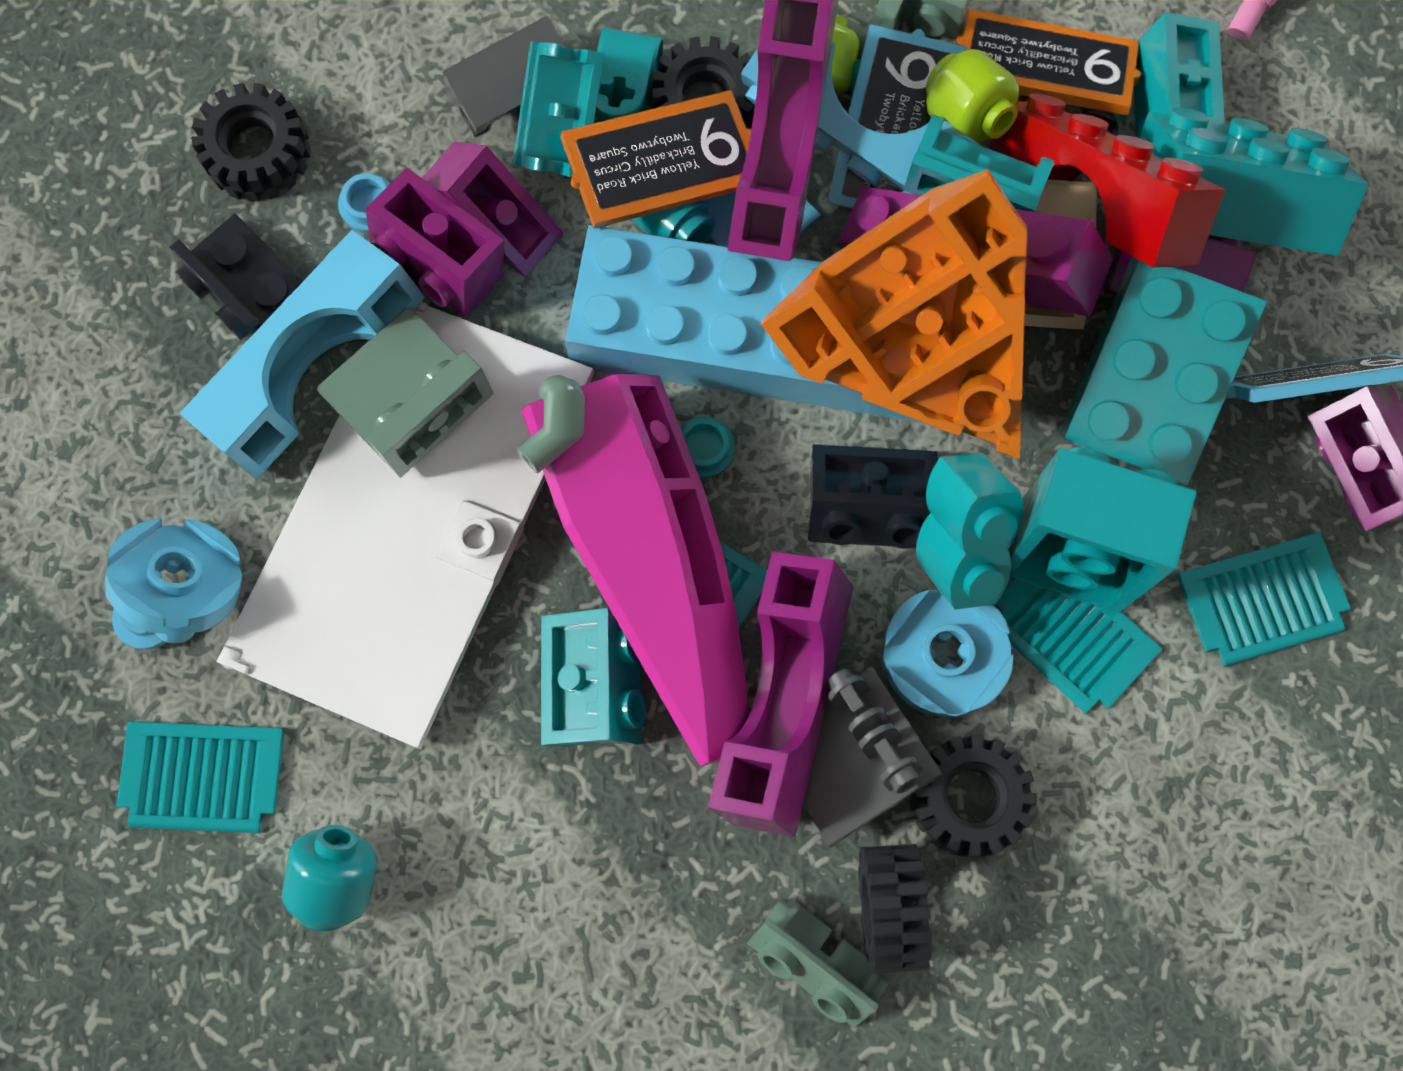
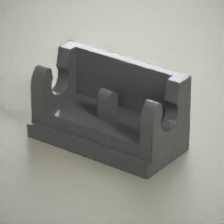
[442,16,566,137]

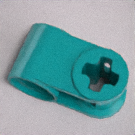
[593,27,664,124]

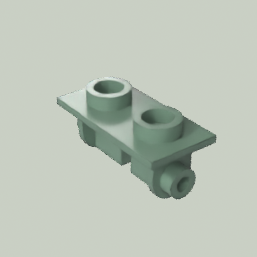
[747,898,889,1028]

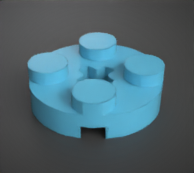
[105,518,242,643]
[881,589,1013,719]

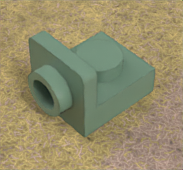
[875,0,970,40]

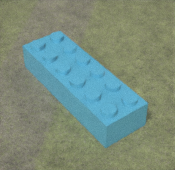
[565,225,923,423]

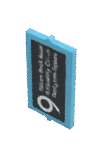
[827,24,967,209]
[1226,354,1403,403]

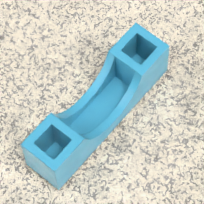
[741,42,981,194]
[179,230,425,480]

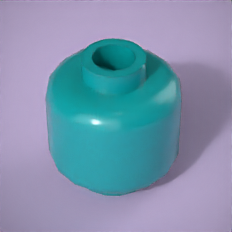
[282,825,377,931]

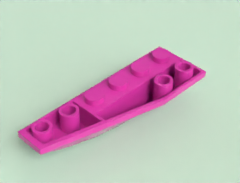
[521,374,749,767]

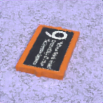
[956,9,1141,115]
[560,90,751,229]

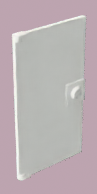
[216,302,594,750]

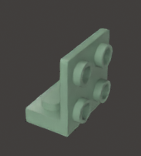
[317,308,494,478]

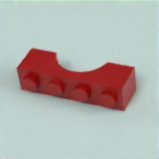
[988,94,1225,268]

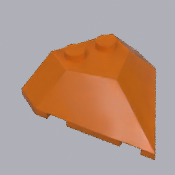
[761,170,1027,459]

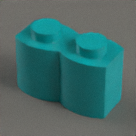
[916,453,1024,610]

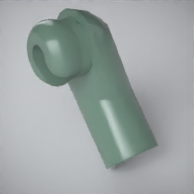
[517,375,585,474]

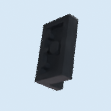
[169,213,303,341]
[808,444,938,549]

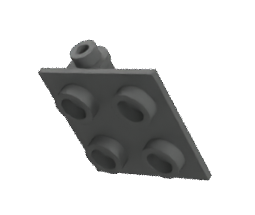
[803,667,943,848]

